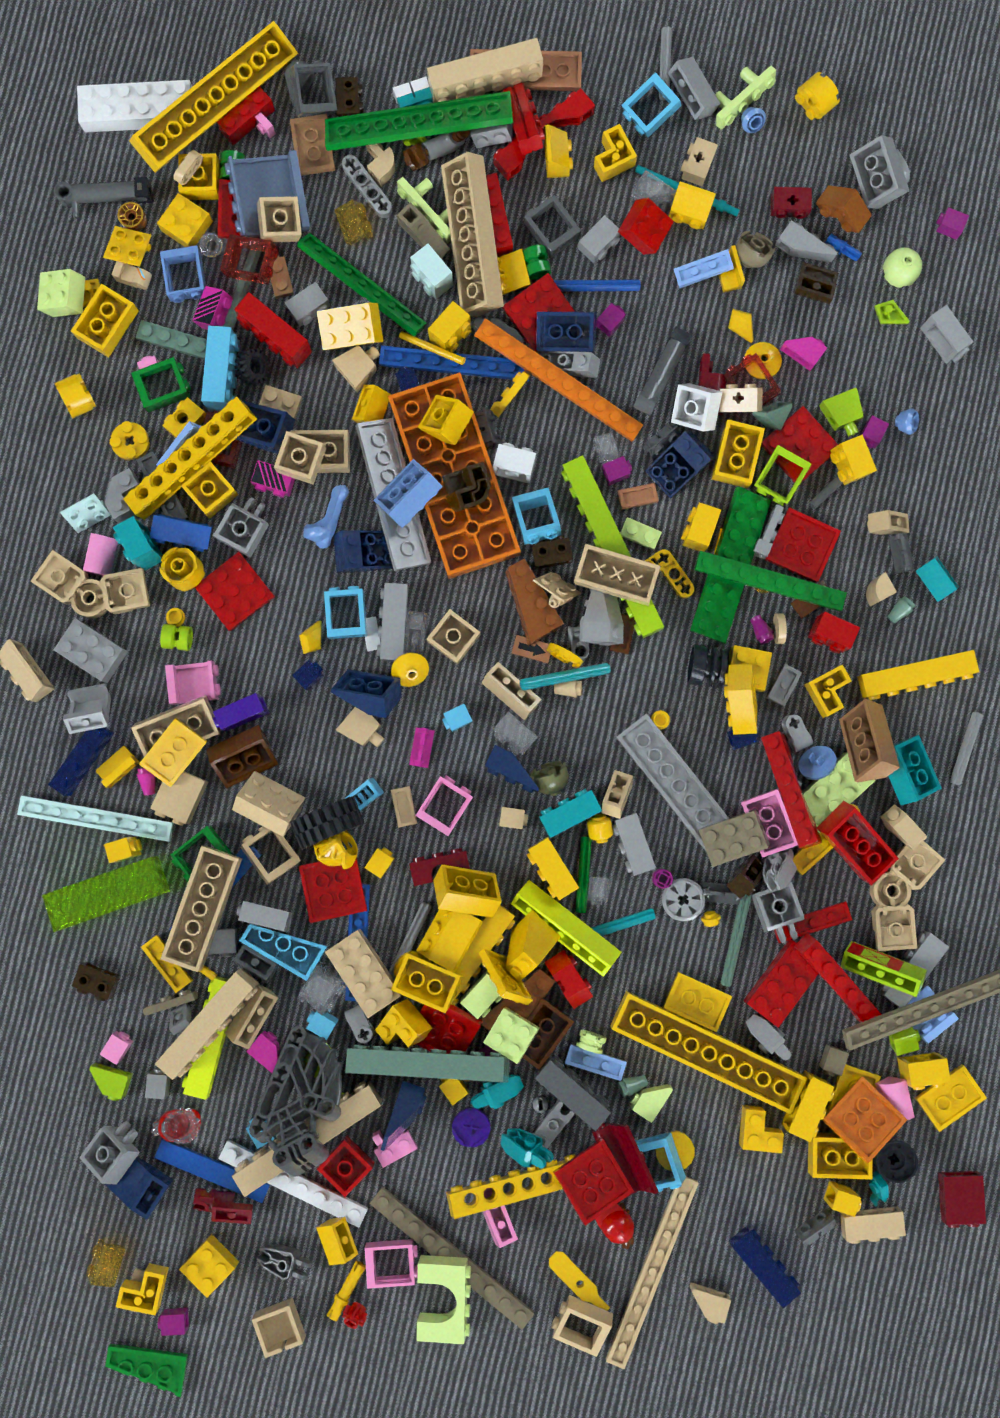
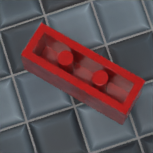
[217,86,275,146]

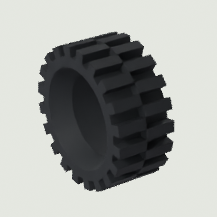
[290,796,365,850]

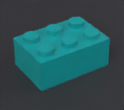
[113,516,163,571]
[888,735,942,805]
[539,788,602,838]

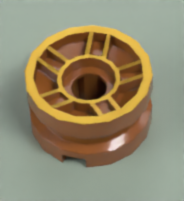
[117,202,147,231]

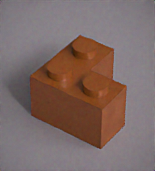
[816,185,872,233]

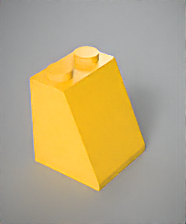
[505,909,561,982]

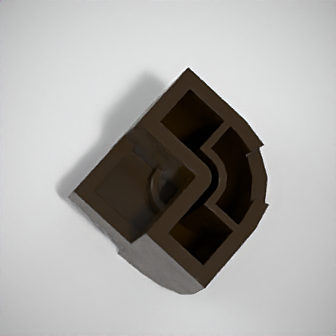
[442,462,491,512]

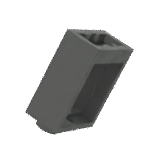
[289,60,337,117]
[524,195,581,259]

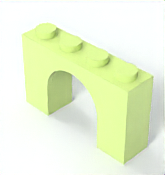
[417,1255,471,1344]

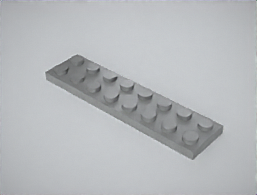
[355,418,431,571]
[616,713,729,853]

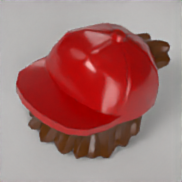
[595,1203,634,1250]

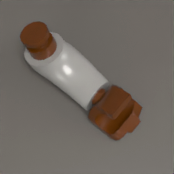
[403,130,469,171]

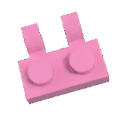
[372,1129,418,1168]

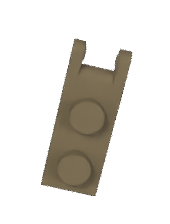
[143,989,199,1015]

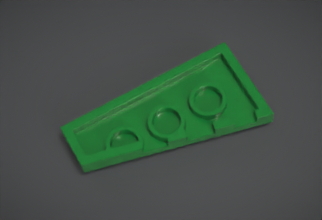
[105,1343,188,1398]

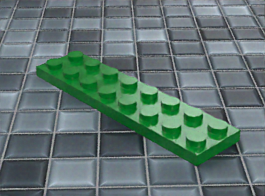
[690,487,771,644]

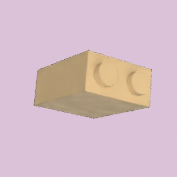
[150,771,208,826]

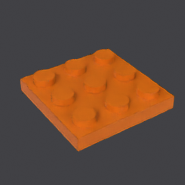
[823,1076,907,1164]

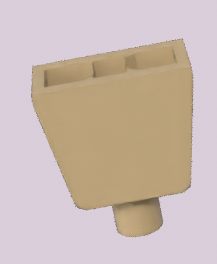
[332,346,380,393]
[336,707,384,748]

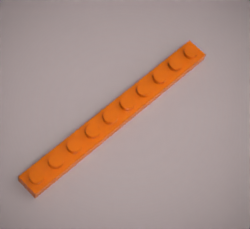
[474,318,643,442]

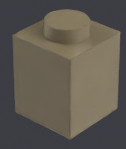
[819,1044,849,1077]

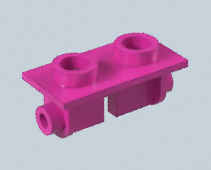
[409,727,435,768]

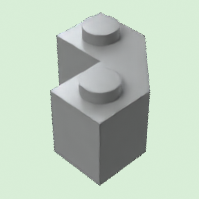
[104,468,140,523]

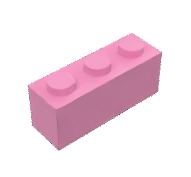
[482,1188,518,1248]

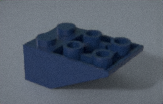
[645,430,715,499]
[333,530,393,573]
[485,745,539,793]
[105,1156,174,1220]

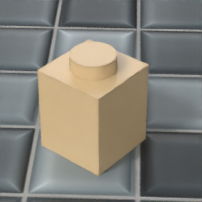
[499,807,528,829]

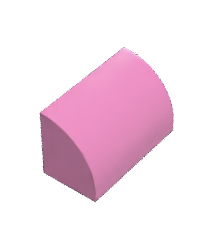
[83,533,118,576]
[875,1076,915,1120]

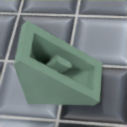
[752,401,792,430]

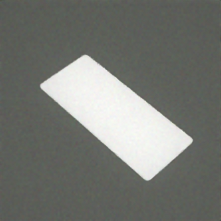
[365,617,381,651]

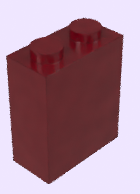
[938,1171,986,1228]

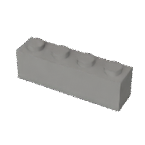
[377,583,409,662]
[880,931,949,1008]

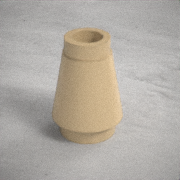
[554,680,582,698]

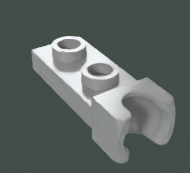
[754,504,784,559]
[533,1099,575,1148]

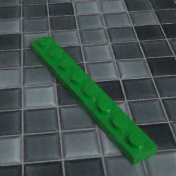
[297,233,427,337]
[694,550,847,612]

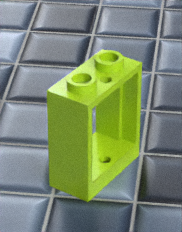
[754,445,812,506]

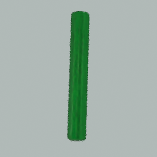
[575,836,592,913]

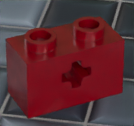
[770,186,812,219]

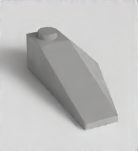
[580,589,624,646]

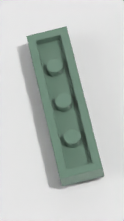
[135,320,207,360]

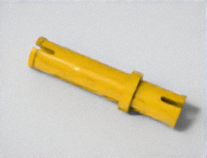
[327,1260,366,1321]

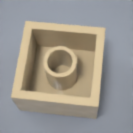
[257,197,302,243]
[274,431,326,485]
[426,609,481,665]

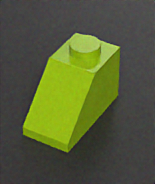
[89,1063,133,1101]

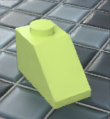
[630,1084,673,1123]

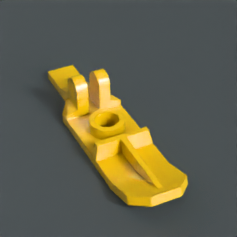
[549,1251,610,1311]

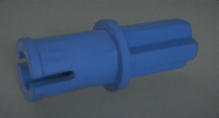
[825,233,862,261]

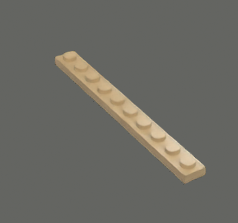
[606,1176,699,1369]

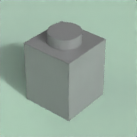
[145,1068,171,1099]

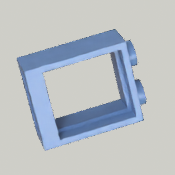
[160,245,206,303]

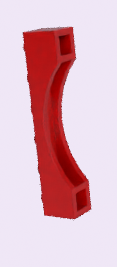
[493,88,595,181]
[761,731,822,849]
[793,933,882,1023]

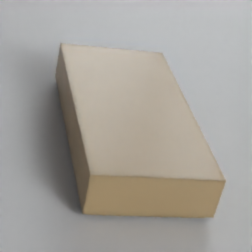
[391,786,418,828]

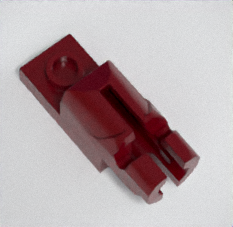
[698,353,726,416]
[193,1188,253,1224]

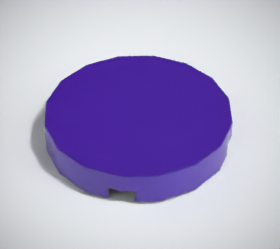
[452,1107,491,1148]

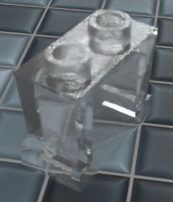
[297,963,346,1016]

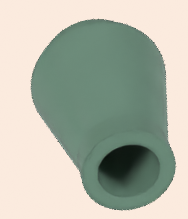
[887,596,916,624]
[618,1075,648,1097]

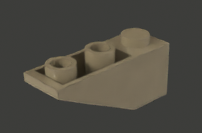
[397,202,451,259]

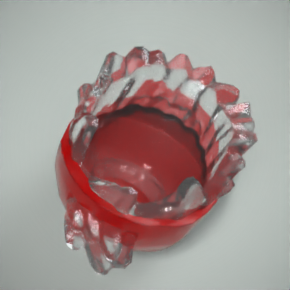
[151,1107,201,1144]

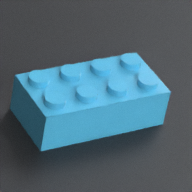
[201,325,240,412]

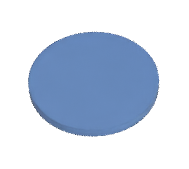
[798,746,837,780]

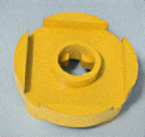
[110,421,150,461]

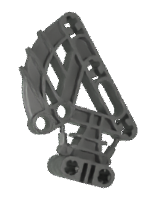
[249,1026,343,1177]

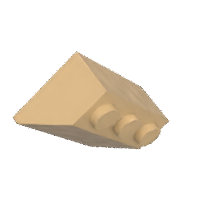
[0,639,55,702]

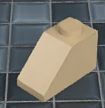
[867,510,909,535]
[881,804,927,850]
[690,1282,731,1324]

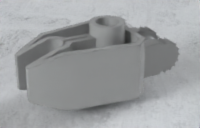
[763,848,797,892]
[746,1014,791,1061]

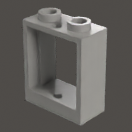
[920,305,973,364]
[236,901,293,932]

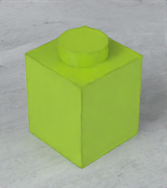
[889,1027,921,1056]

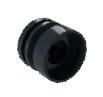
[687,644,728,689]
[873,1136,918,1184]

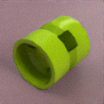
[160,624,193,651]

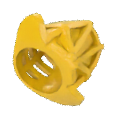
[313,831,358,869]

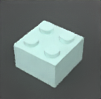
[410,244,453,299]

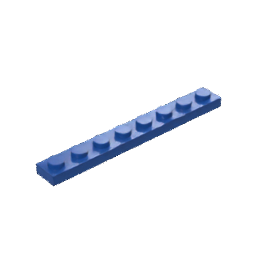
[379,345,529,381]

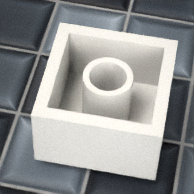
[671,383,722,432]
[493,443,536,484]

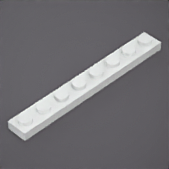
[218,1139,368,1228]

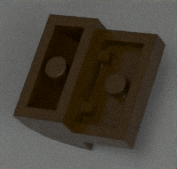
[793,262,839,305]

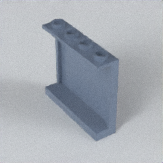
[225,150,310,238]

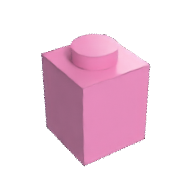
[100,1031,133,1065]

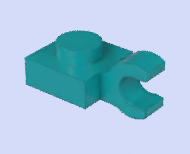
[869,1171,889,1207]

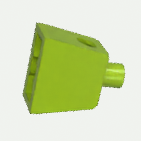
[819,388,863,437]

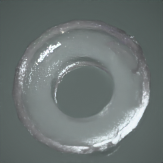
[199,233,223,258]

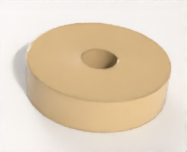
[773,613,787,644]

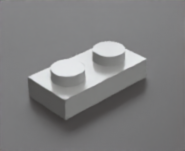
[767,664,802,707]
[169,1003,191,1035]

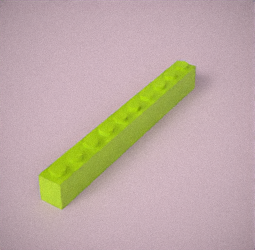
[561,455,664,638]

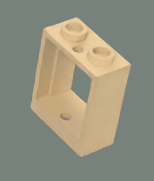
[240,826,301,885]
[551,1295,613,1357]

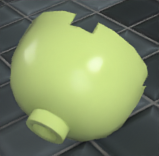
[883,248,922,287]

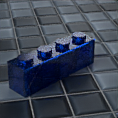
[48,727,114,796]
[729,1226,801,1309]

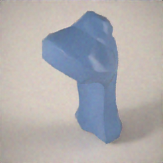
[303,485,349,549]

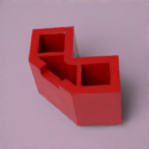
[544,950,593,1009]

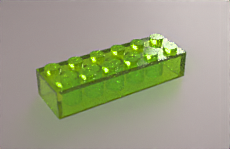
[42,856,170,932]

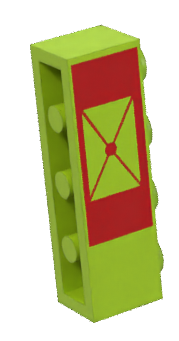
[840,941,927,997]

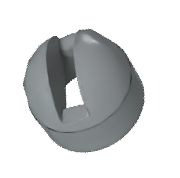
[533,1096,548,1113]

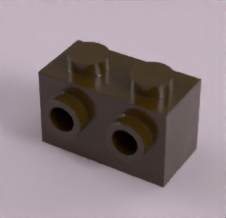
[335,77,364,117]
[531,536,573,570]
[726,854,764,899]
[72,962,121,1001]

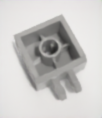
[213,497,269,558]
[752,882,804,943]
[79,1121,140,1184]

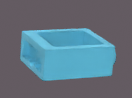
[622,72,682,138]
[512,487,561,545]
[324,586,367,639]
[635,1132,686,1193]

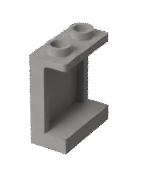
[63,684,111,734]

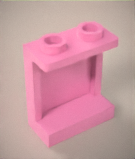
[165,660,221,705]

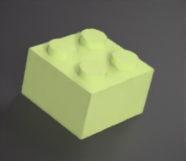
[37,269,85,317]
[460,970,502,1019]
[483,1007,540,1064]

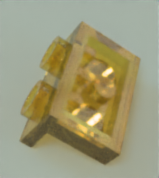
[334,199,373,246]
[86,1239,126,1287]

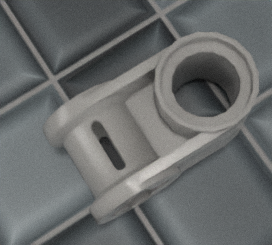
[567,626,589,661]
[781,715,813,753]
[344,1005,375,1043]

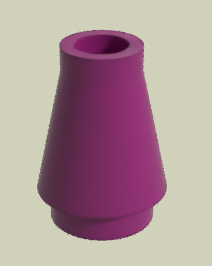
[750,615,775,645]

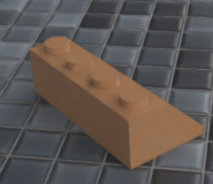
[839,698,900,782]

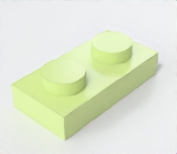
[620,517,662,550]

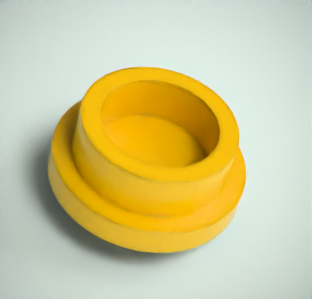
[166,608,185,627]
[651,710,670,730]
[701,911,721,927]

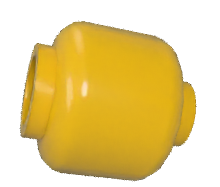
[587,813,613,843]

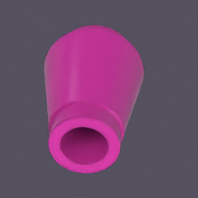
[136,768,156,795]

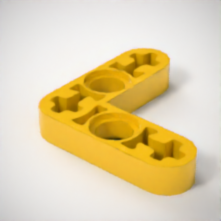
[645,549,694,599]

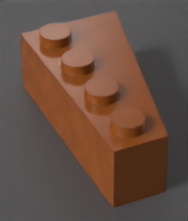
[505,558,564,646]
[478,967,556,1031]

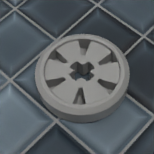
[662,878,705,921]

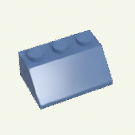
[373,459,443,528]

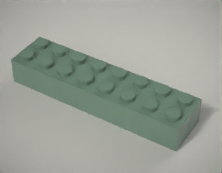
[345,1045,510,1082]

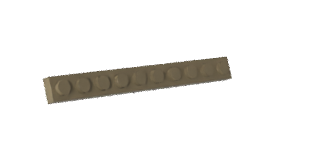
[842,970,1000,1050]
[369,1186,534,1330]

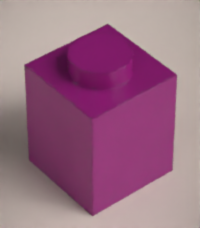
[936,207,969,240]
[596,303,626,338]
[860,415,889,448]
[601,456,632,486]
[158,1308,189,1336]

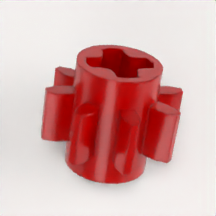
[342,1302,368,1329]

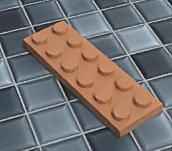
[470,49,582,91]

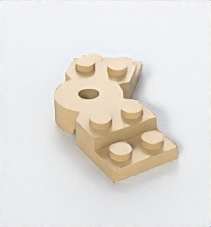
[31,550,150,618]
[870,841,945,951]

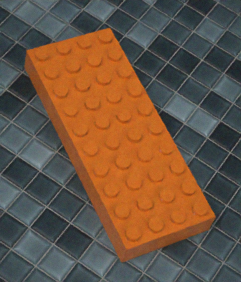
[388,373,521,579]

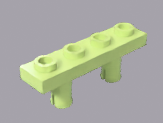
[715,66,776,130]
[397,177,451,244]

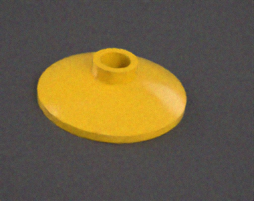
[744,342,782,379]
[391,652,429,687]

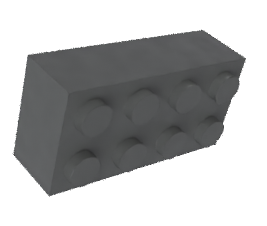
[534,1055,611,1131]

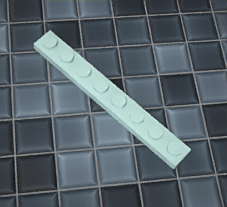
[17,796,174,842]

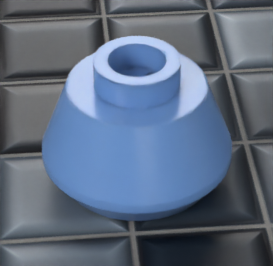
[741,107,766,133]
[895,408,919,435]

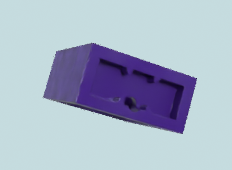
[213,693,270,732]

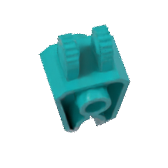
[470,1074,524,1109]
[500,1128,554,1169]

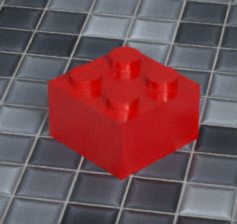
[618,198,674,255]
[808,612,860,654]
[317,1135,375,1197]

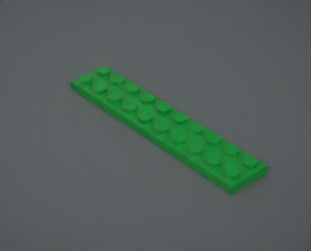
[325,91,513,151]

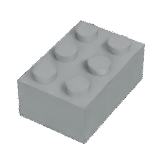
[850,135,910,209]
[54,618,128,683]

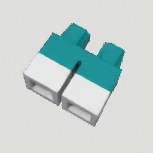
[393,77,433,108]

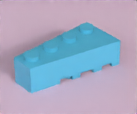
[239,924,328,981]

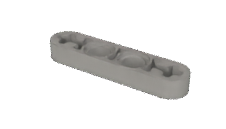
[342,155,392,218]

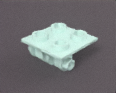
[60,493,111,533]

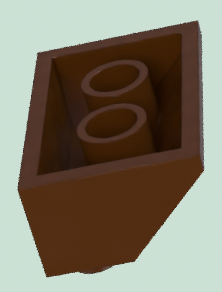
[206,725,278,789]
[522,998,574,1070]

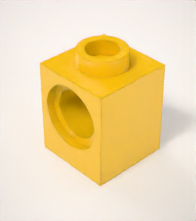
[364,847,395,879]
[439,1079,469,1105]

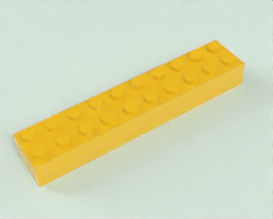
[129,21,298,173]
[610,991,807,1114]

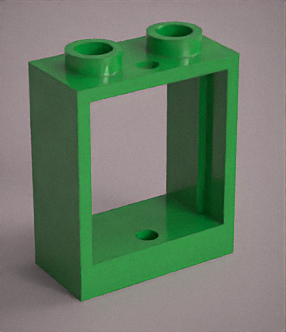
[131,357,191,413]
[170,825,233,882]

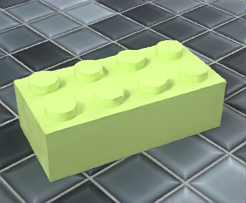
[802,752,875,833]

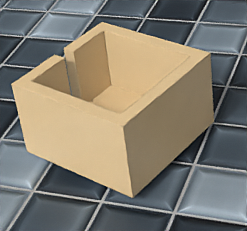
[252,1298,306,1358]

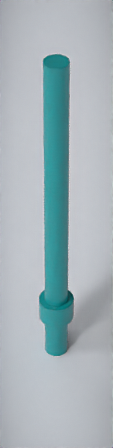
[635,165,740,217]

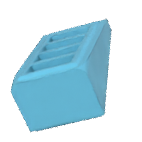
[344,778,384,811]

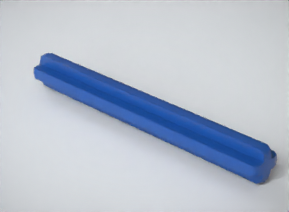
[554,280,641,291]

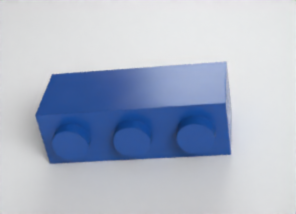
[150,513,213,552]

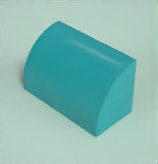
[916,556,959,602]

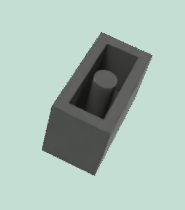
[233,944,278,984]

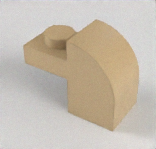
[366,143,395,187]

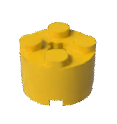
[795,72,840,120]
[54,373,96,419]
[160,547,205,592]

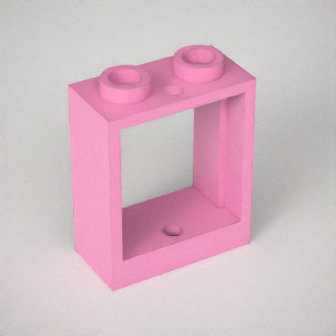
[415,775,473,836]
[365,1239,418,1289]

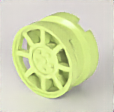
[576,1030,607,1054]

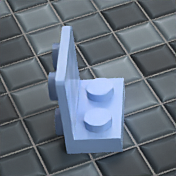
[907,986,959,1044]

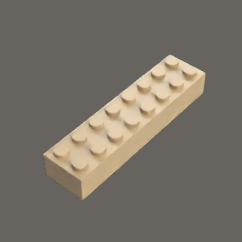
[441,152,504,317]
[232,1081,383,1197]

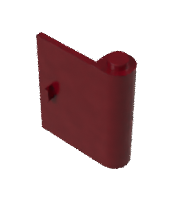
[591,1122,659,1197]

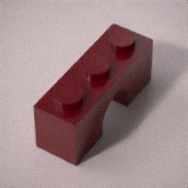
[409,848,470,886]

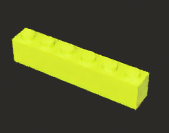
[511,880,622,977]
[182,976,231,1100]

